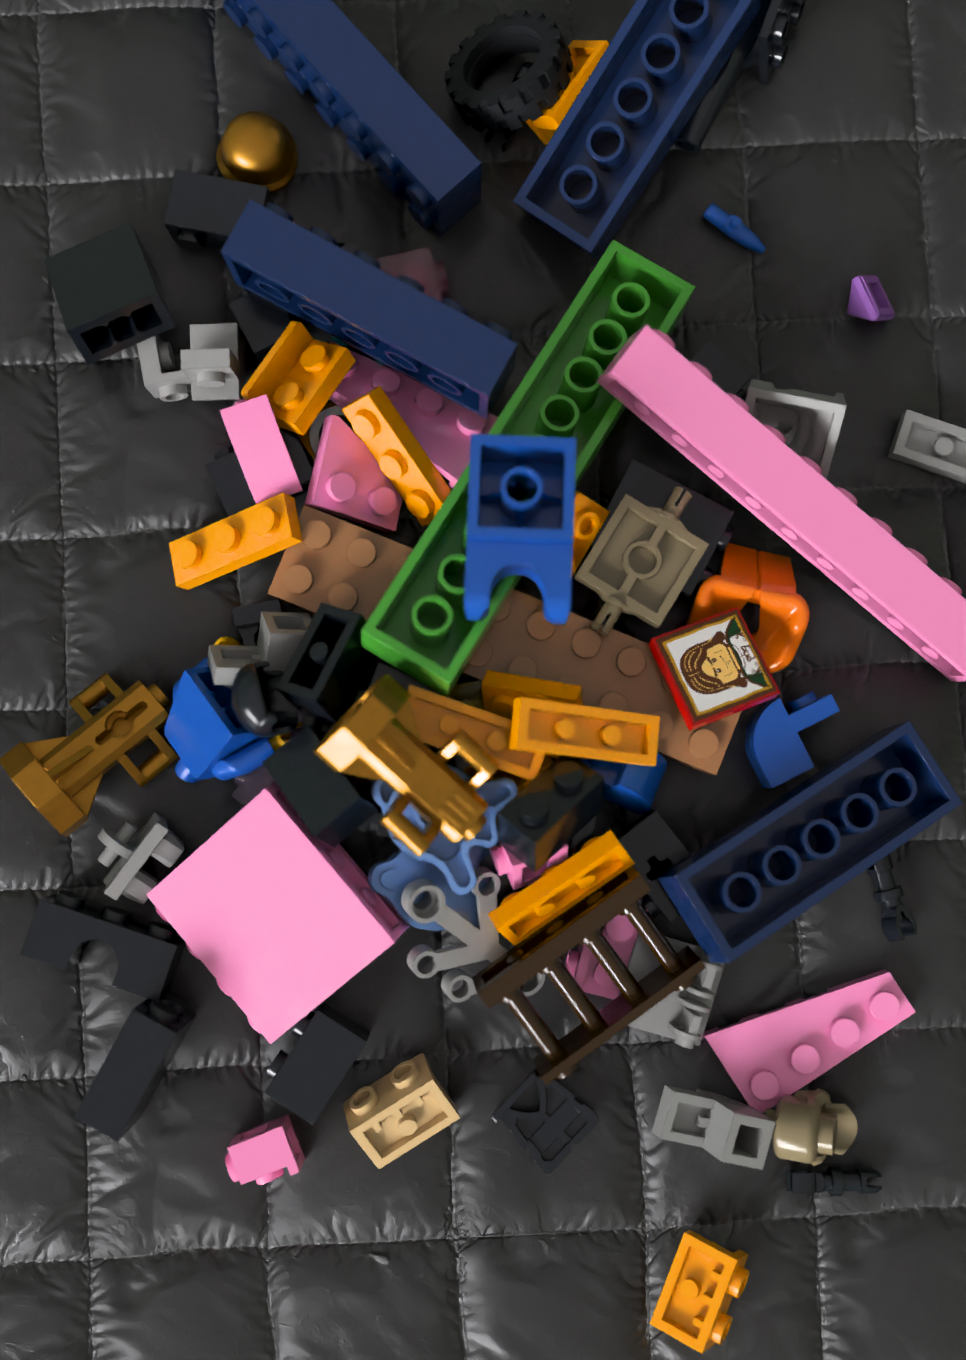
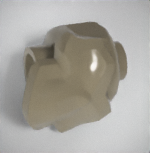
[765,1088,858,1166]

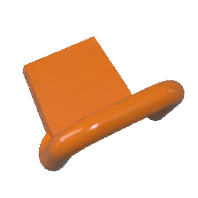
[686,543,810,673]

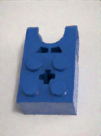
[464,434,576,624]

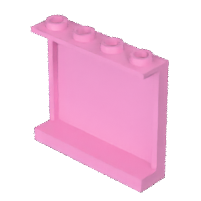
[146,782,409,1044]

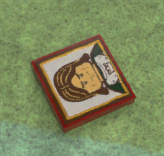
[648,606,780,731]

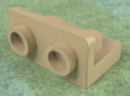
[343,1053,460,1169]

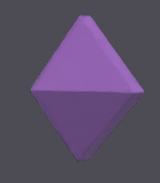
[847,275,895,321]

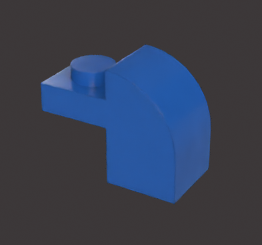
[745,691,840,788]
[579,752,668,815]

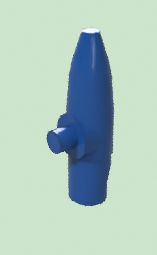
[703,202,766,253]

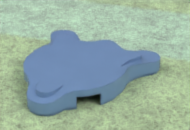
[371,764,518,895]
[368,841,498,931]

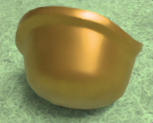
[216,111,298,194]

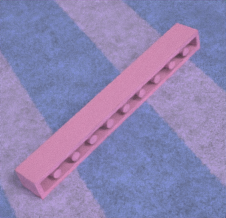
[596,325,966,682]

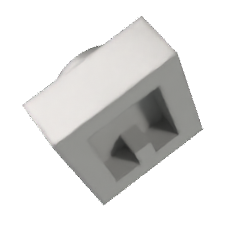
[137,335,191,402]

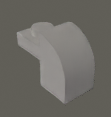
[180,323,246,401]
[207,611,312,688]
[652,1085,776,1170]

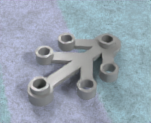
[401,866,546,1003]

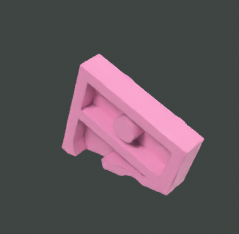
[304,415,403,533]

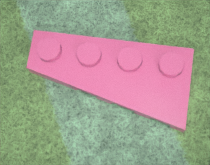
[330,341,498,489]
[703,969,916,1113]

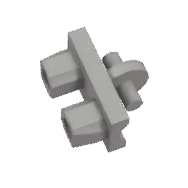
[97,811,185,904]

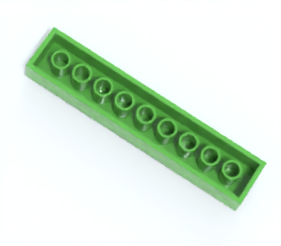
[361,240,695,697]

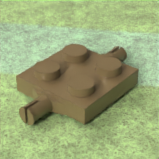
[574,486,709,636]

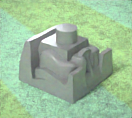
[745,379,847,479]

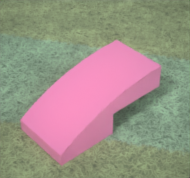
[219,394,303,504]

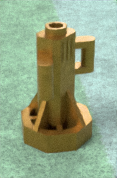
[0,672,179,837]
[313,674,500,857]

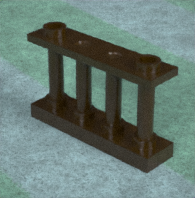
[472,866,706,1085]

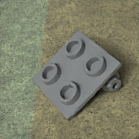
[618,933,725,1049]

